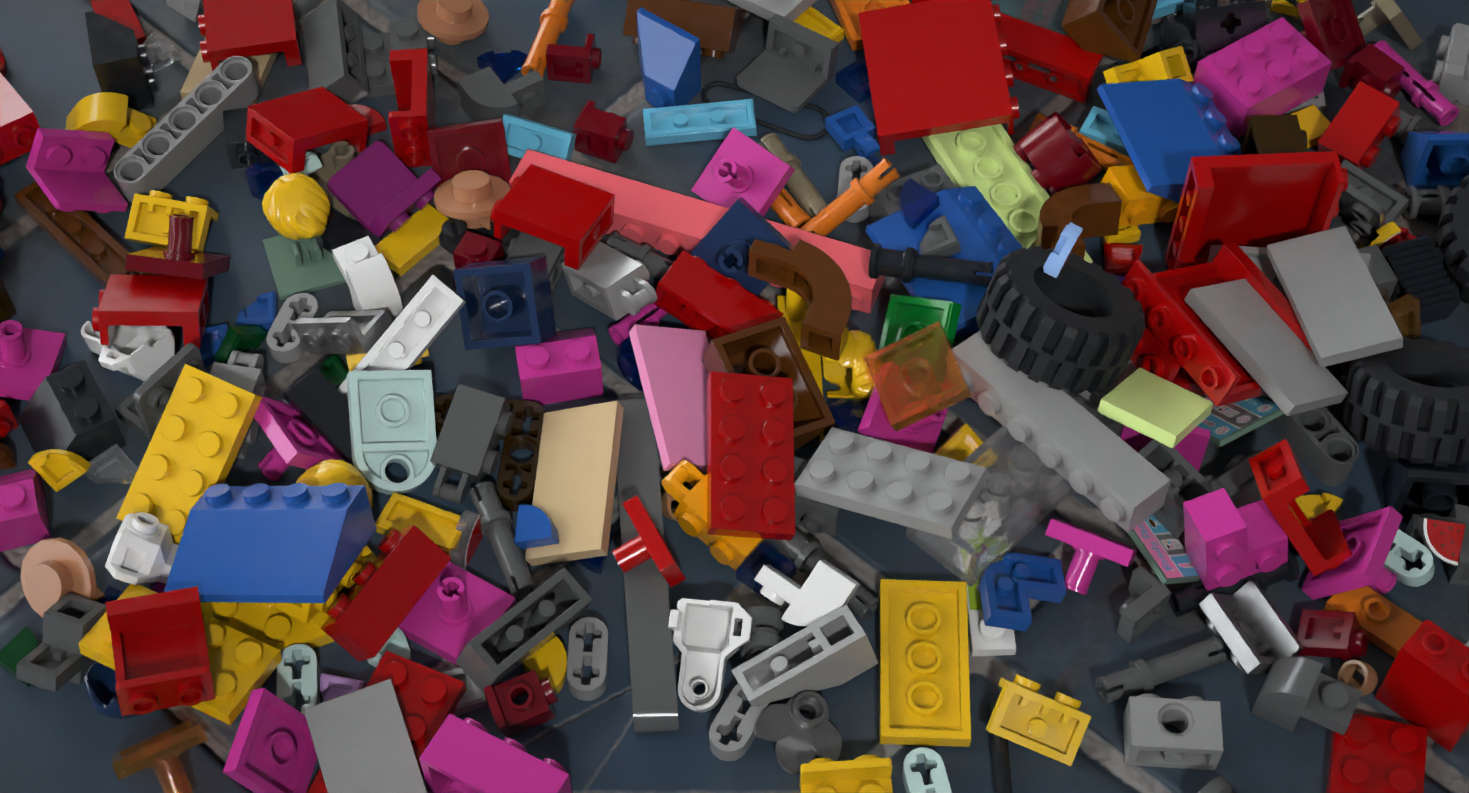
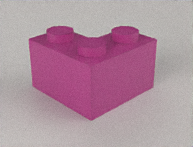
[1183,488,1288,591]

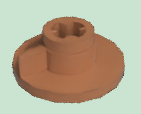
[417,0,489,45]
[433,170,510,230]
[20,537,105,618]

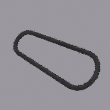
[701,81,830,141]

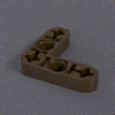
[434,394,546,512]

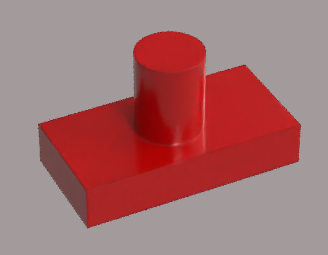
[612,495,686,587]

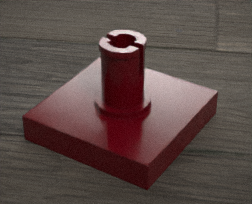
[1296,0,1366,71]
[426,118,511,189]
[125,214,230,280]

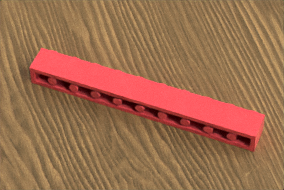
[509,149,885,314]

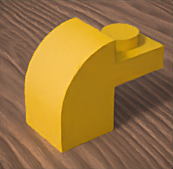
[1103,46,1194,84]
[65,92,156,148]

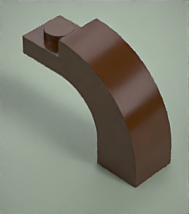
[1036,182,1122,260]
[748,239,852,361]

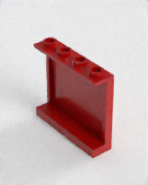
[858,0,1020,156]
[1165,151,1348,271]
[1121,242,1314,407]

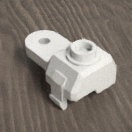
[81,321,175,381]
[105,512,179,585]
[668,598,753,712]

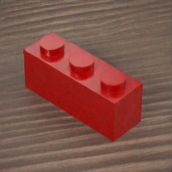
[653,250,784,340]
[320,524,452,662]

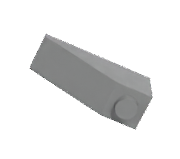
[731,604,878,706]

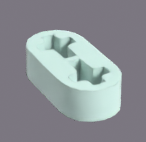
[1384,529,1435,587]
[277,644,320,715]
[902,747,952,793]

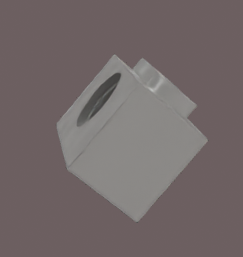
[1123,694,1224,770]

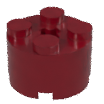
[1013,111,1102,195]

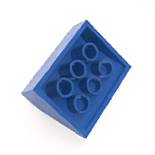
[1097,78,1242,203]
[865,186,1023,336]
[164,483,377,603]

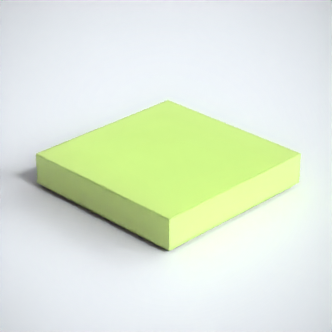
[1098,367,1214,448]

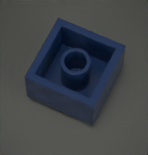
[453,256,557,350]

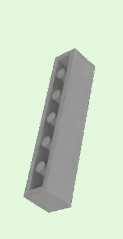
[947,331,1171,533]

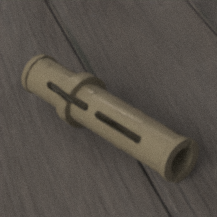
[758,133,828,218]

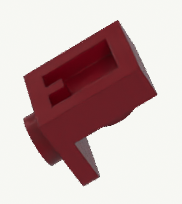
[546,33,602,84]
[1297,609,1368,663]

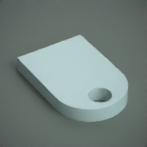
[347,370,437,495]

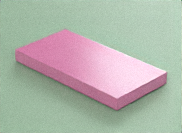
[629,324,709,473]

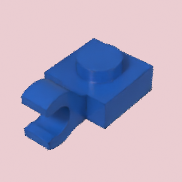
[825,105,880,167]

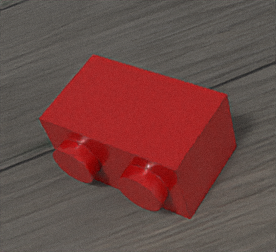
[1317,81,1402,170]

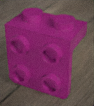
[327,141,441,238]

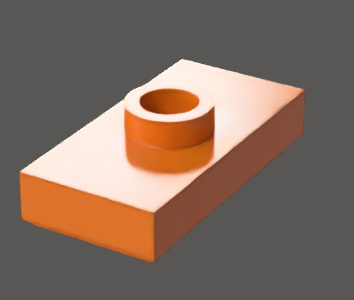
[1323,586,1423,658]

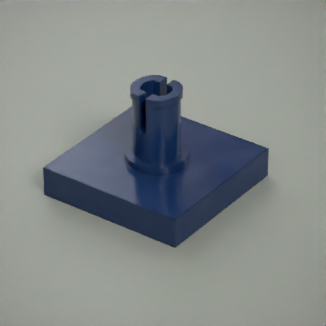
[690,197,795,297]

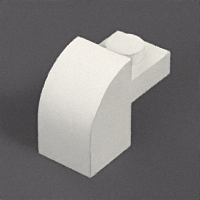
[332,236,403,322]
[754,560,860,626]

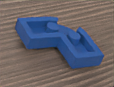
[979,553,1067,631]

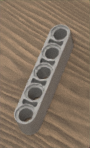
[114,56,260,203]

